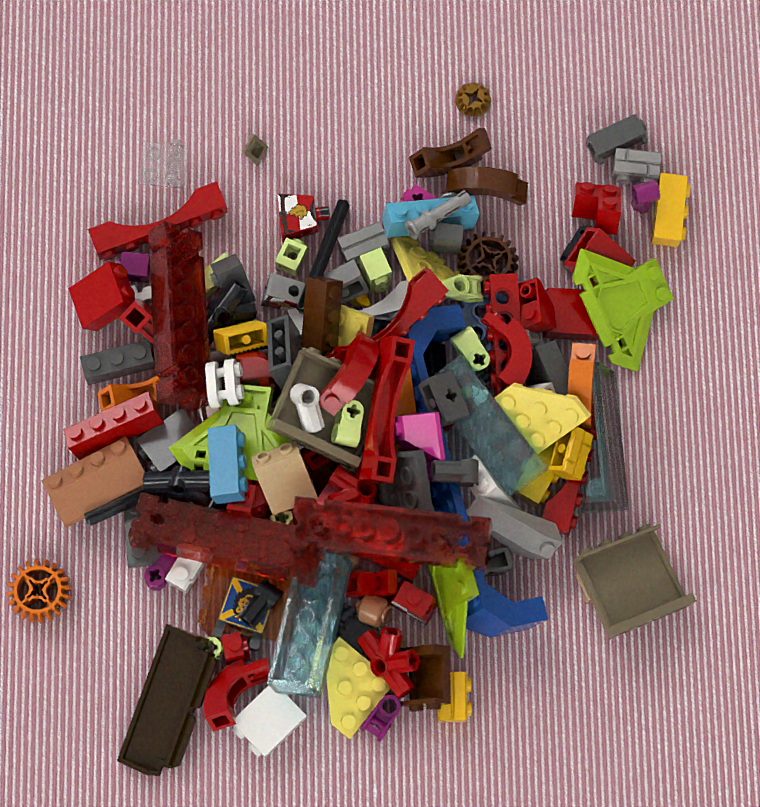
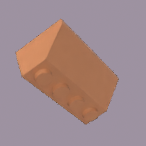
[41,436,145,528]

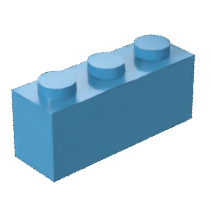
[208,424,248,504]

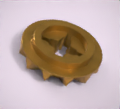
[455,81,491,117]

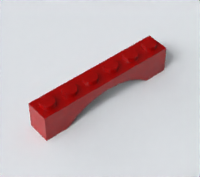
[88,181,228,260]
[326,267,449,362]
[359,335,415,484]
[542,395,605,536]

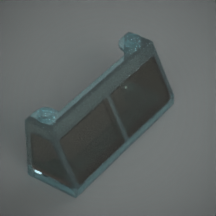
[581,362,629,513]

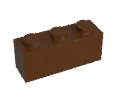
[301,276,343,352]

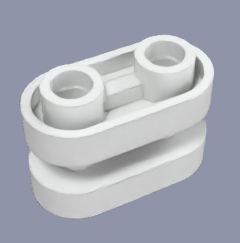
[205,358,245,409]

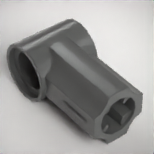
[430,459,479,487]

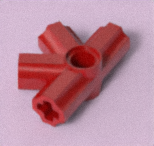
[327,457,377,531]
[357,627,420,699]

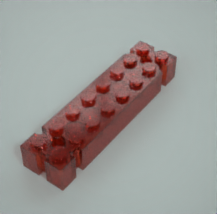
[148,221,210,411]
[127,492,328,588]
[288,496,493,572]

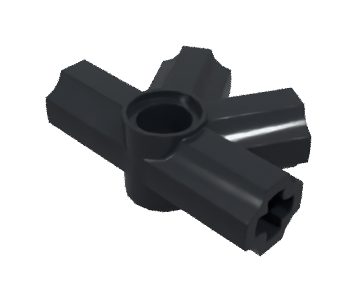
[192,279,257,347]
[142,465,212,509]

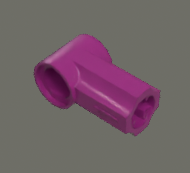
[631,180,660,214]

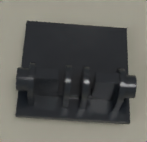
[313,602,380,654]

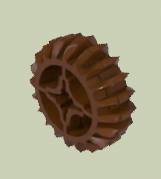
[457,231,519,292]

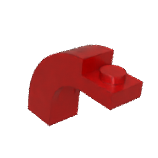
[480,311,532,387]
[318,331,380,416]
[204,658,276,732]

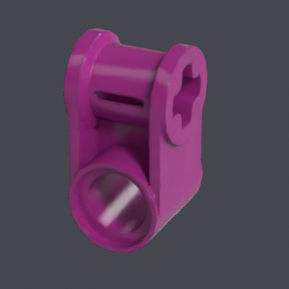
[144,547,180,591]
[360,695,400,742]

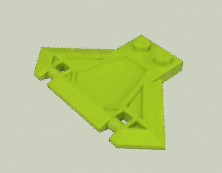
[572,248,674,372]
[169,384,306,481]
[422,535,479,658]

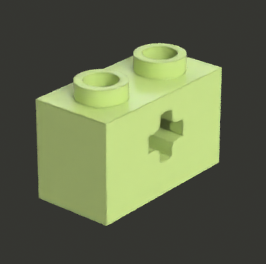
[359,247,392,294]

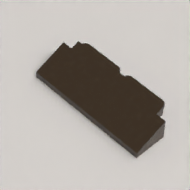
[117,624,217,776]

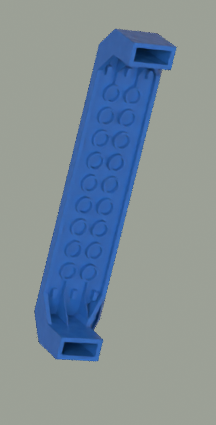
[399,304,549,638]

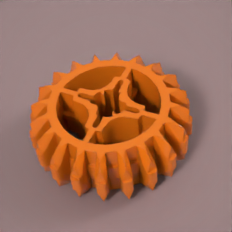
[6,559,72,624]

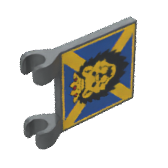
[212,576,271,652]

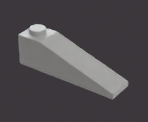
[466,495,563,559]

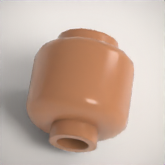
[355,596,392,628]

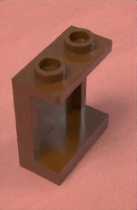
[400,644,451,712]

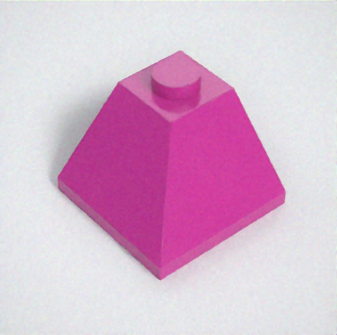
[394,412,445,461]

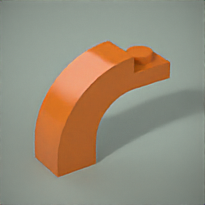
[567,343,596,429]
[97,369,180,412]

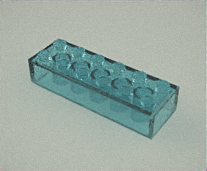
[434,355,549,497]
[267,548,353,698]

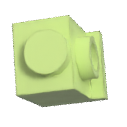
[275,237,308,277]

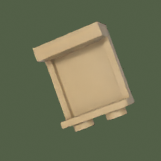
[251,441,318,515]

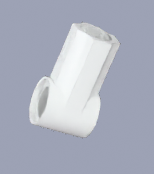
[290,383,325,433]

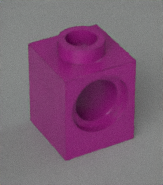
[117,252,152,283]

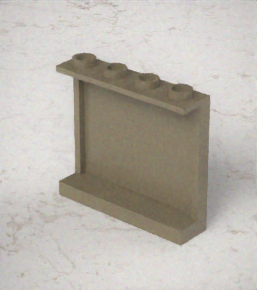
[266,347,375,469]
[573,524,696,640]

